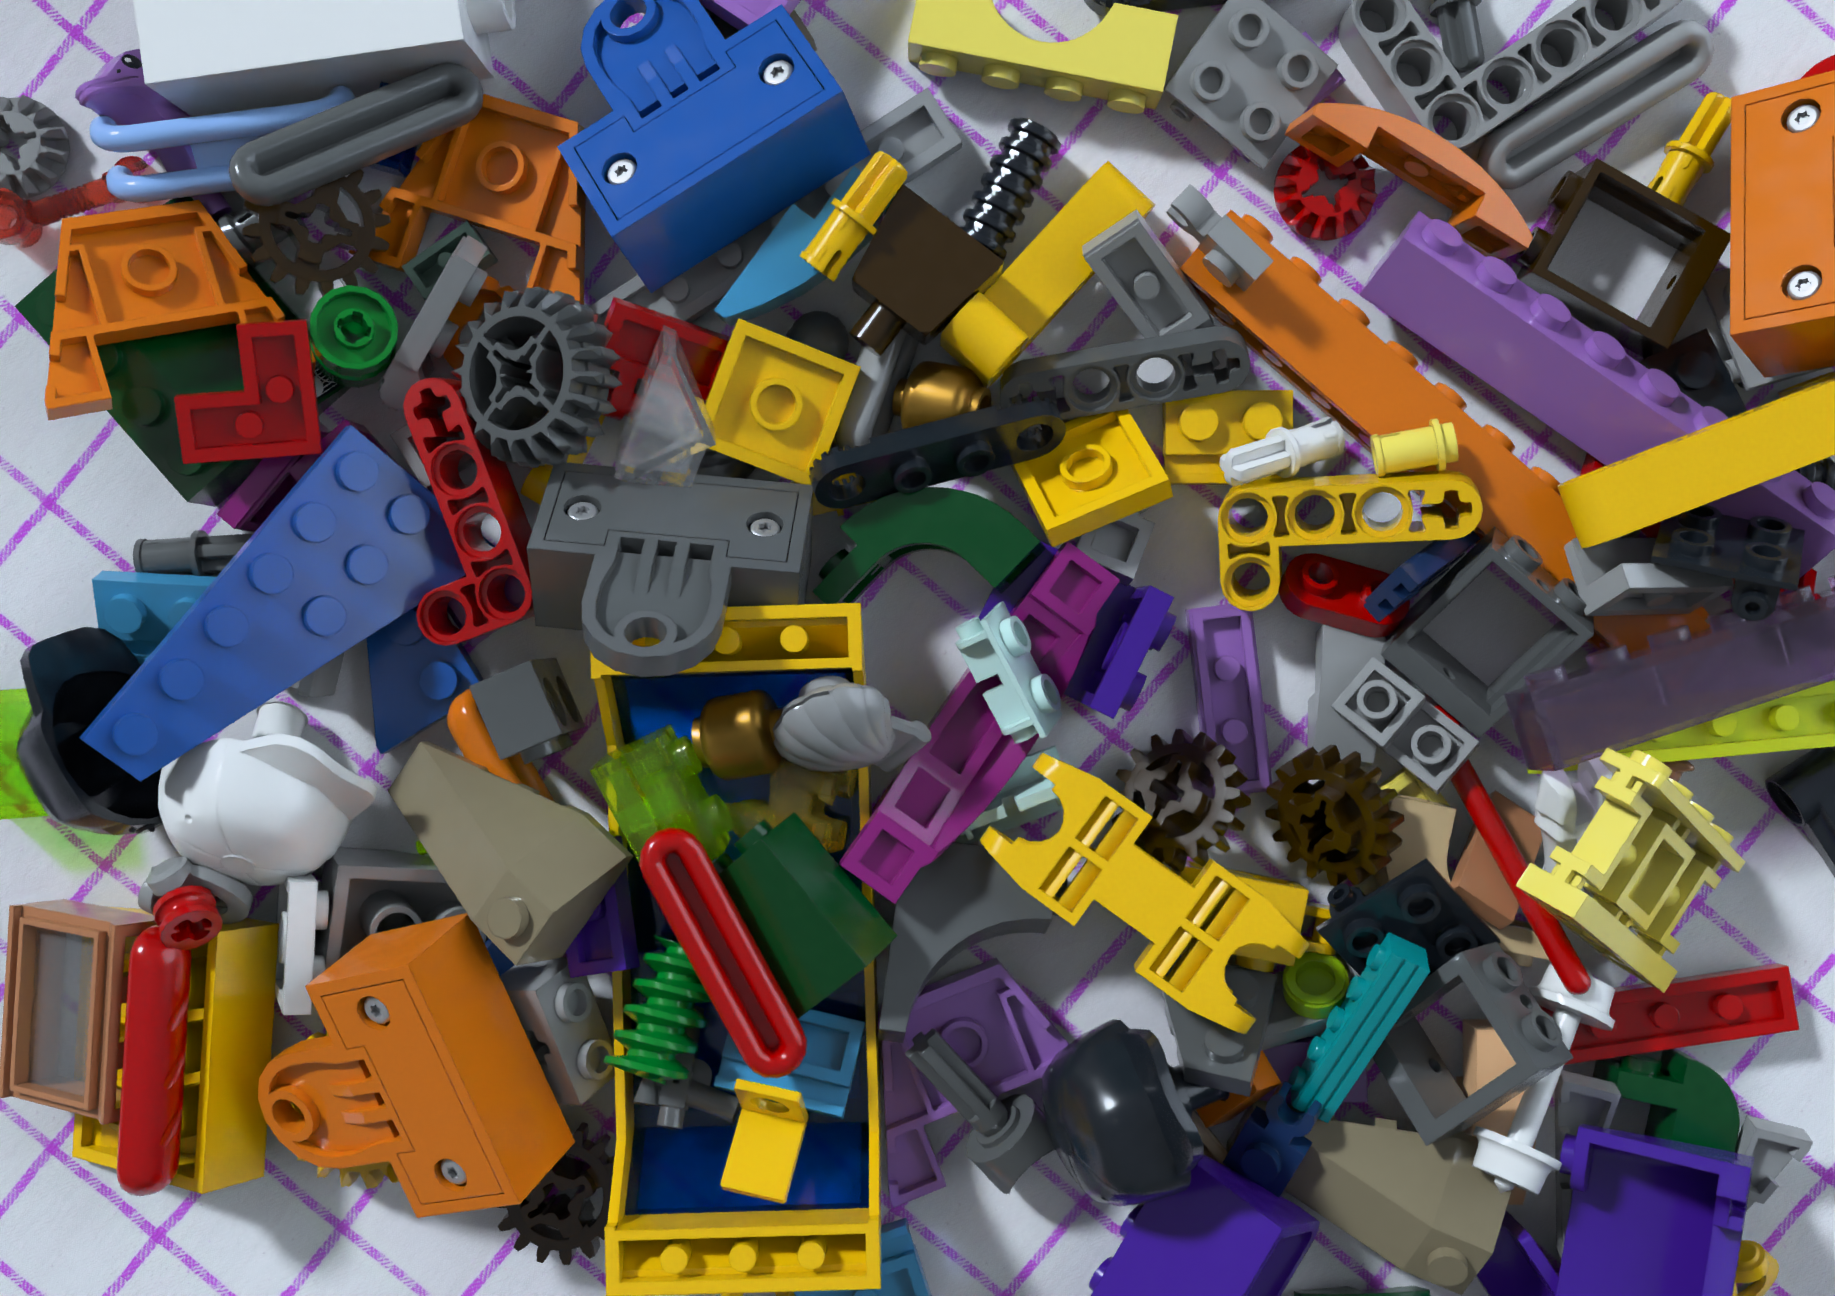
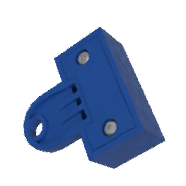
[557,0,871,293]

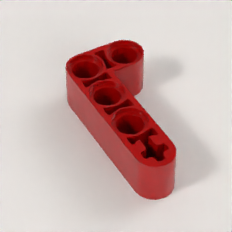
[403,377,534,646]

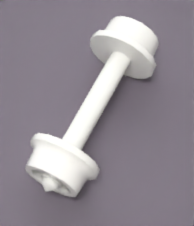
[1472,964,1615,1195]

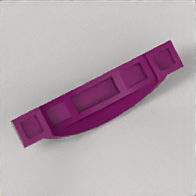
[838,541,1120,904]

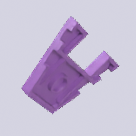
[879,957,1069,1208]

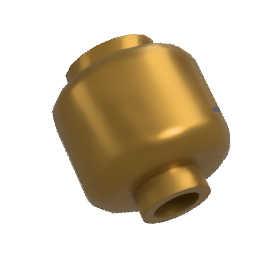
[892,361,992,429]
[691,689,784,781]

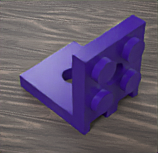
[979,541,1177,719]

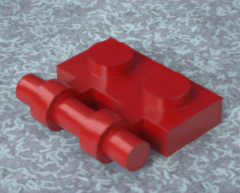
[601,297,730,438]

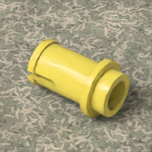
[1370,418,1459,477]

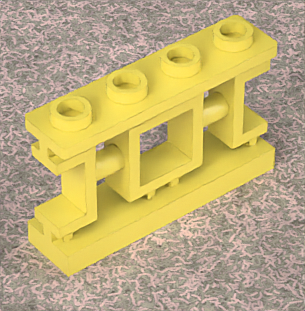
[1515,748,1745,993]

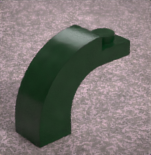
[812,487,1046,604]

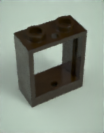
[1516,158,1730,358]

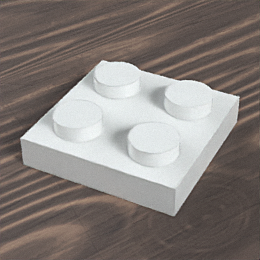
[275,873,329,1016]

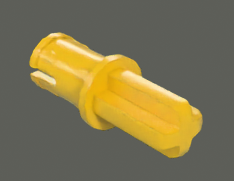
[1647,92,1731,207]
[799,151,908,282]

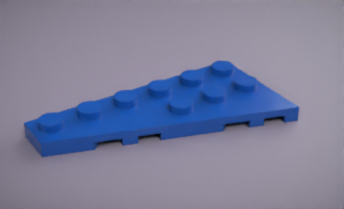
[79,425,495,782]

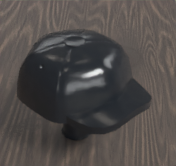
[16,627,163,835]
[1042,1019,1230,1206]

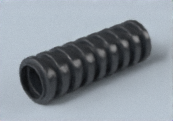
[960,118,1061,294]

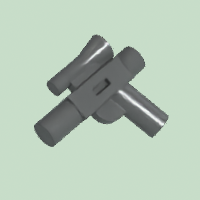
[633,1006,741,1130]

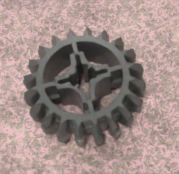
[450,287,623,468]

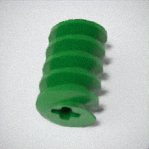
[603,935,711,1085]

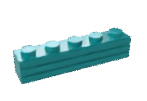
[1288,932,1430,1123]

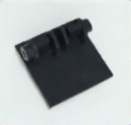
[1650,504,1805,621]
[1316,858,1501,978]

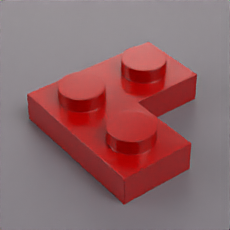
[174,319,323,464]

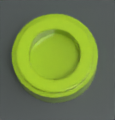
[1283,952,1349,1019]

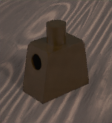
[849,184,1004,357]

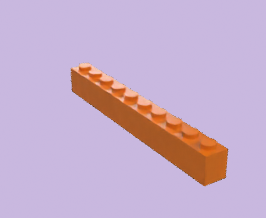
[1180,210,1722,694]

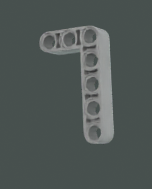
[1338,0,1682,152]

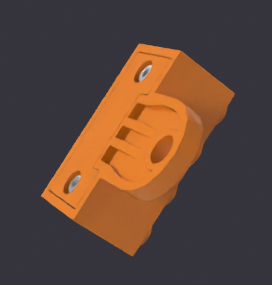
[1730,70,1835,378]
[258,913,575,1218]

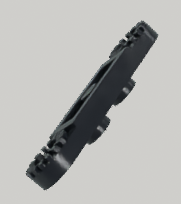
[809,396,1066,509]

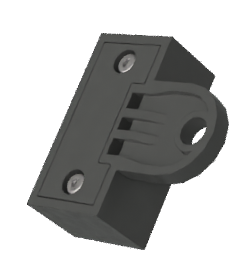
[527,463,813,677]

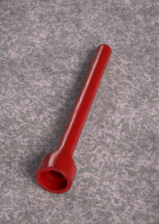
[1434,705,1591,995]

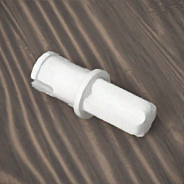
[1219,417,1345,486]

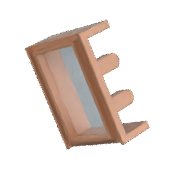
[0,899,158,1125]

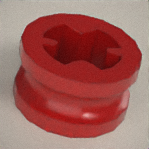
[153,885,223,950]

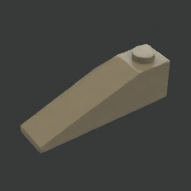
[388,741,633,966]
[1226,1100,1512,1295]

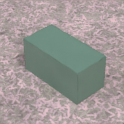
[402,221,498,300]

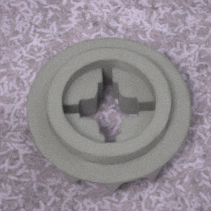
[0,95,70,199]

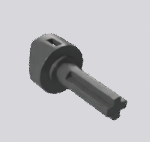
[905,1028,1055,1194]

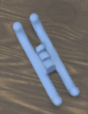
[89,85,355,202]

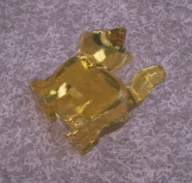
[721,757,857,853]

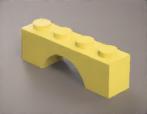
[908,0,1178,114]

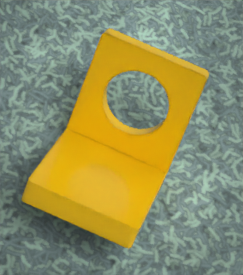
[720,1079,809,1204]

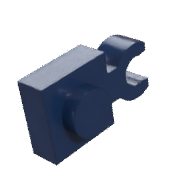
[1223,1081,1322,1198]

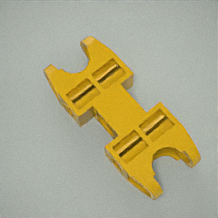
[980,752,1310,1034]

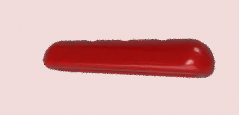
[639,827,807,1078]
[117,925,192,1196]

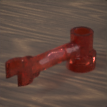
[0,156,149,248]

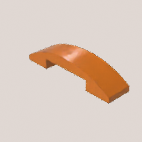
[1285,103,1533,260]

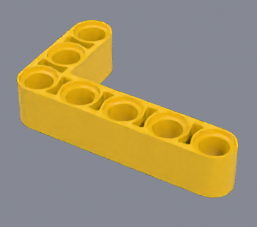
[1557,371,1835,549]

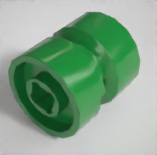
[310,285,398,388]

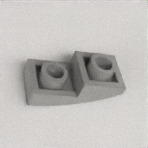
[1307,624,1385,767]
[1331,656,1480,795]

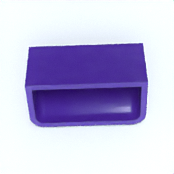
[1089,1154,1320,1296]

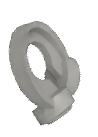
[138,857,254,924]

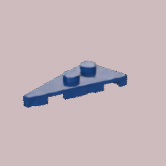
[366,606,484,754]

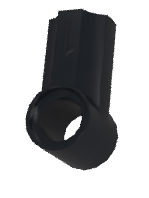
[1765,747,1835,877]

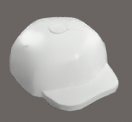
[158,701,378,886]

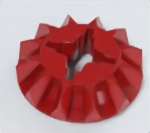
[1274,145,1378,241]

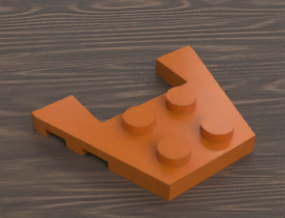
[348,94,586,305]
[44,200,316,421]

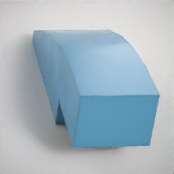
[714,166,895,327]

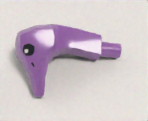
[75,49,232,222]

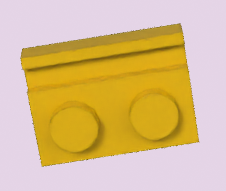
[1162,390,1293,485]

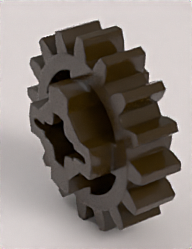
[242,169,391,297]
[1111,729,1251,871]
[1265,744,1405,886]
[497,1122,615,1265]

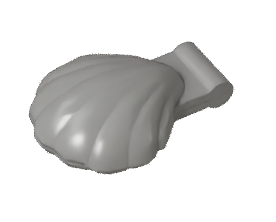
[773,676,932,773]

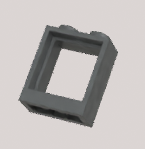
[1381,527,1594,738]
[1372,942,1574,1146]

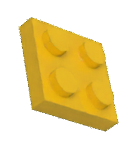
[691,318,861,485]
[1010,409,1173,548]

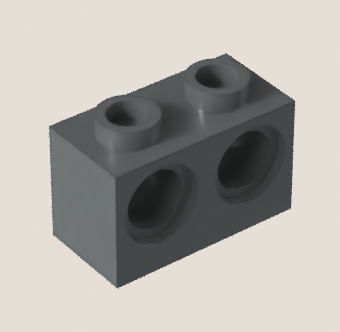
[469,658,586,765]

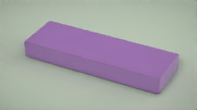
[1185,604,1272,797]

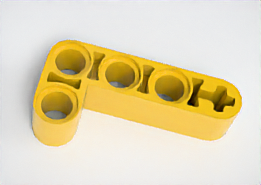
[940,161,1156,388]
[1218,470,1483,611]

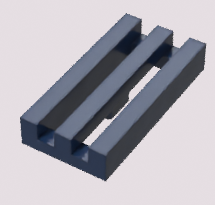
[1363,531,1481,622]

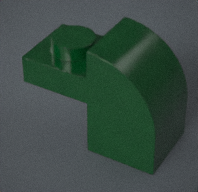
[1592,1048,1740,1153]

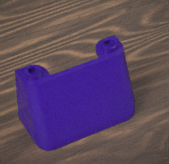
[1555,1124,1754,1296]

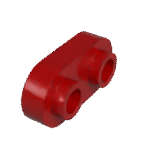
[1278,553,1410,638]

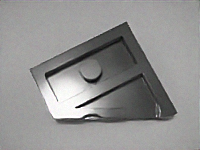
[1162,955,1277,1097]

